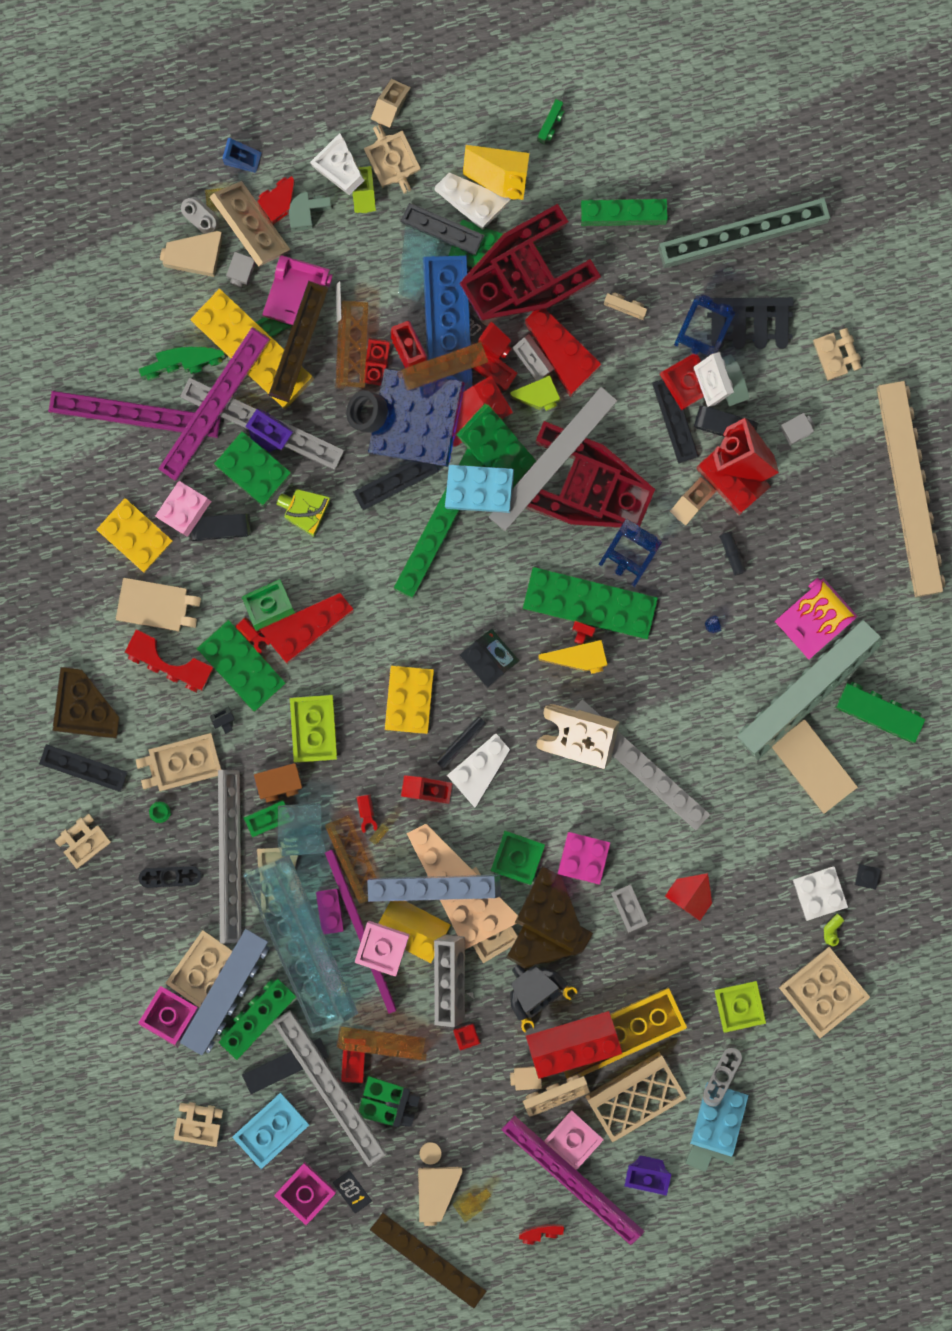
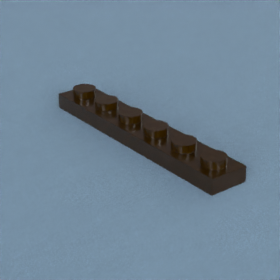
[268,280,328,403]
[370,1212,487,1309]

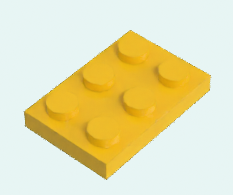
[96,498,173,573]
[385,666,434,734]

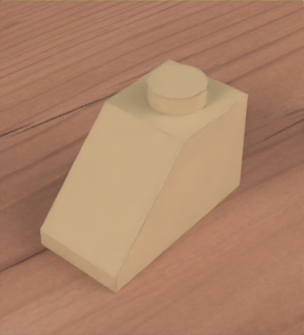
[371,79,411,128]
[670,477,716,526]

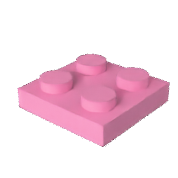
[155,481,212,537]
[355,921,410,977]
[544,1110,604,1170]

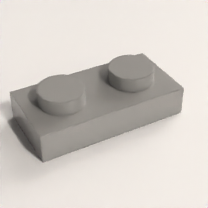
[513,335,554,381]
[611,884,648,933]

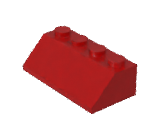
[526,1011,622,1079]

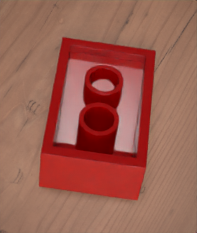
[432,376,513,447]

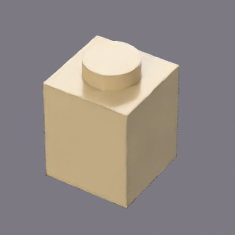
[510,1066,542,1090]

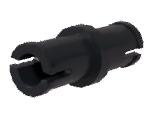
[719,531,747,576]

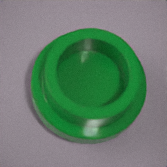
[149,802,171,823]

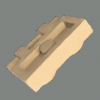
[813,328,862,381]
[55,814,112,869]
[174,1102,223,1147]

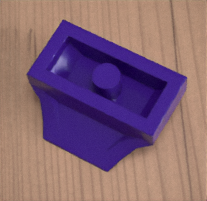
[245,408,294,452]
[624,1155,671,1196]

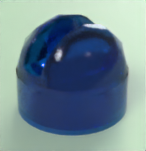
[705,615,722,633]

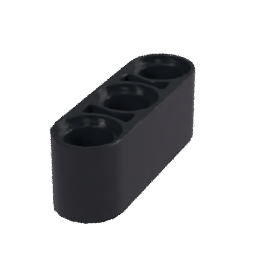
[693,406,759,437]
[189,514,251,541]

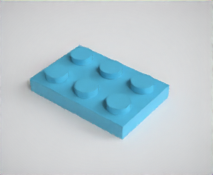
[445,465,514,513]
[690,1082,749,1157]
[232,1093,310,1169]

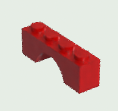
[125,629,214,693]

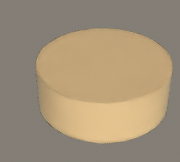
[420,1142,441,1165]

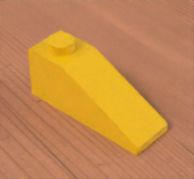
[538,640,607,674]

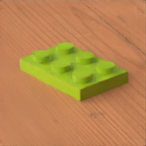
[290,695,337,763]

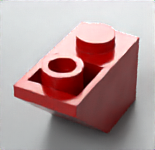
[257,176,295,225]

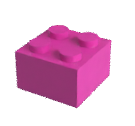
[557,832,610,885]
[138,986,199,1048]
[274,1162,337,1225]

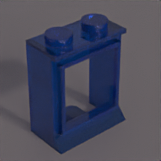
[674,294,736,356]
[598,519,663,587]

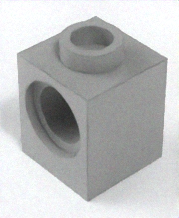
[226,252,256,288]
[780,413,815,446]

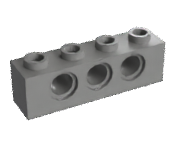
[434,935,465,1027]

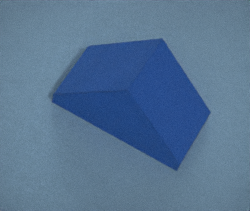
[222,138,262,173]

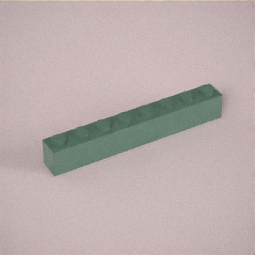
[658,198,830,268]
[737,620,883,760]

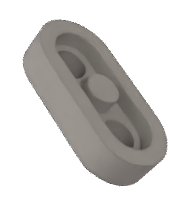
[181,197,219,234]

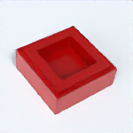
[453,1023,480,1051]

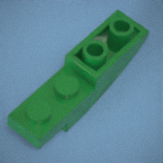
[138,347,226,381]

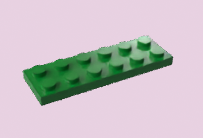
[523,567,658,640]

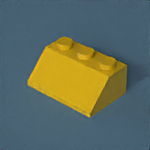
[378,901,451,963]

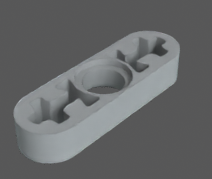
[703,1048,742,1106]

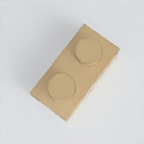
[604,293,647,320]

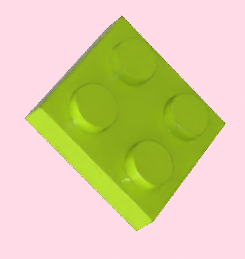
[714,981,766,1033]

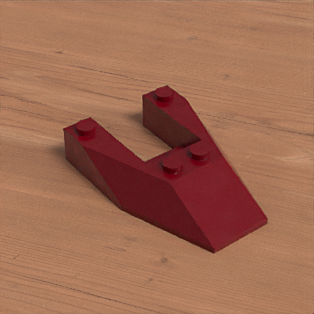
[459,204,601,320]
[519,421,655,529]

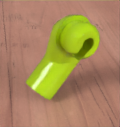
[823,914,844,946]

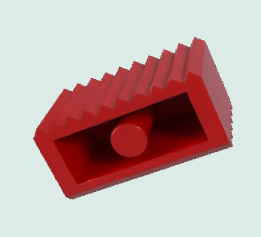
[391,321,427,373]

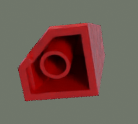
[713,418,779,482]

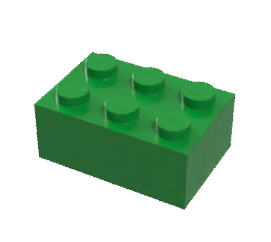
[214,431,292,508]

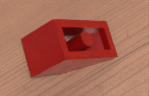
[478,322,512,359]
[401,775,452,804]

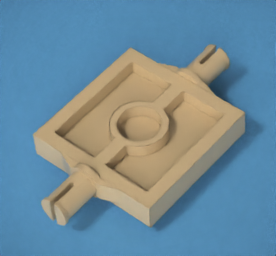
[364,125,421,194]

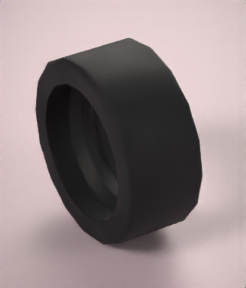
[346,390,388,433]

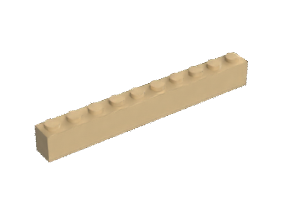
[877,381,945,597]

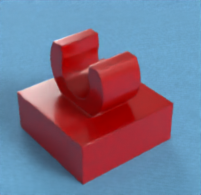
[572,621,595,645]

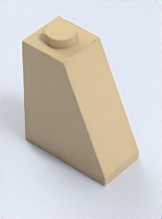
[160,231,223,277]
[418,1167,462,1226]

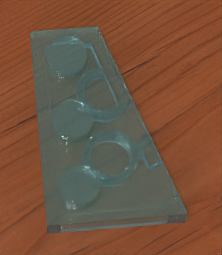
[398,226,444,303]

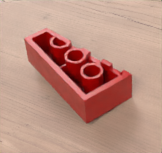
[525,309,601,398]
[260,593,354,665]

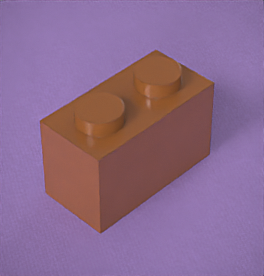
[254,763,303,803]

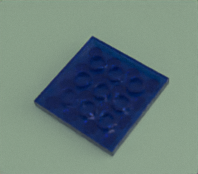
[368,369,465,467]

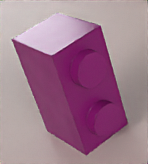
[316,889,344,935]

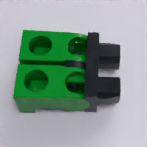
[358,1075,420,1127]

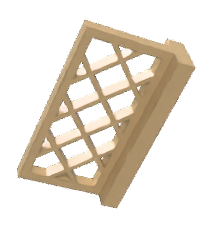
[585,1052,687,1142]

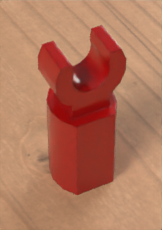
[235,617,270,653]
[356,794,377,833]

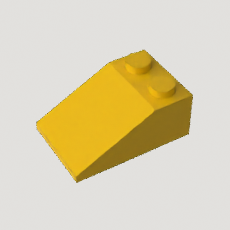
[463,145,530,200]

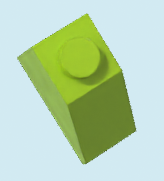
[352,166,376,213]
[510,376,560,411]

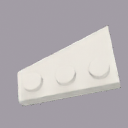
[310,133,364,195]
[435,173,511,230]
[447,734,510,808]

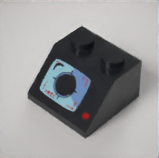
[459,629,520,689]

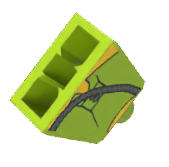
[276,489,331,537]

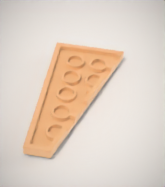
[407,824,518,950]

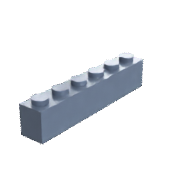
[367,874,501,902]
[180,929,270,1056]

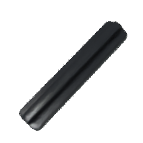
[436,717,486,768]

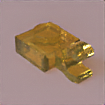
[453,1188,491,1222]

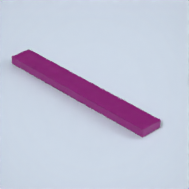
[158,327,271,481]
[48,391,221,438]
[325,850,397,1014]
[501,1115,645,1245]

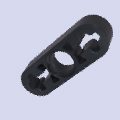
[138,866,202,888]

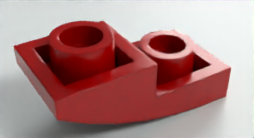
[362,338,390,386]
[519,1224,564,1245]

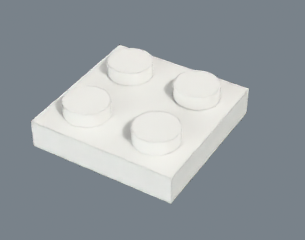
[694,352,734,407]
[793,866,848,921]

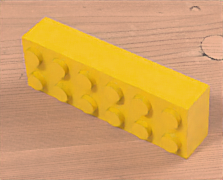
[190,288,314,410]
[564,988,687,1079]

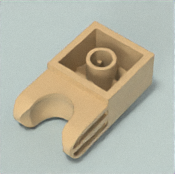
[536,704,620,769]

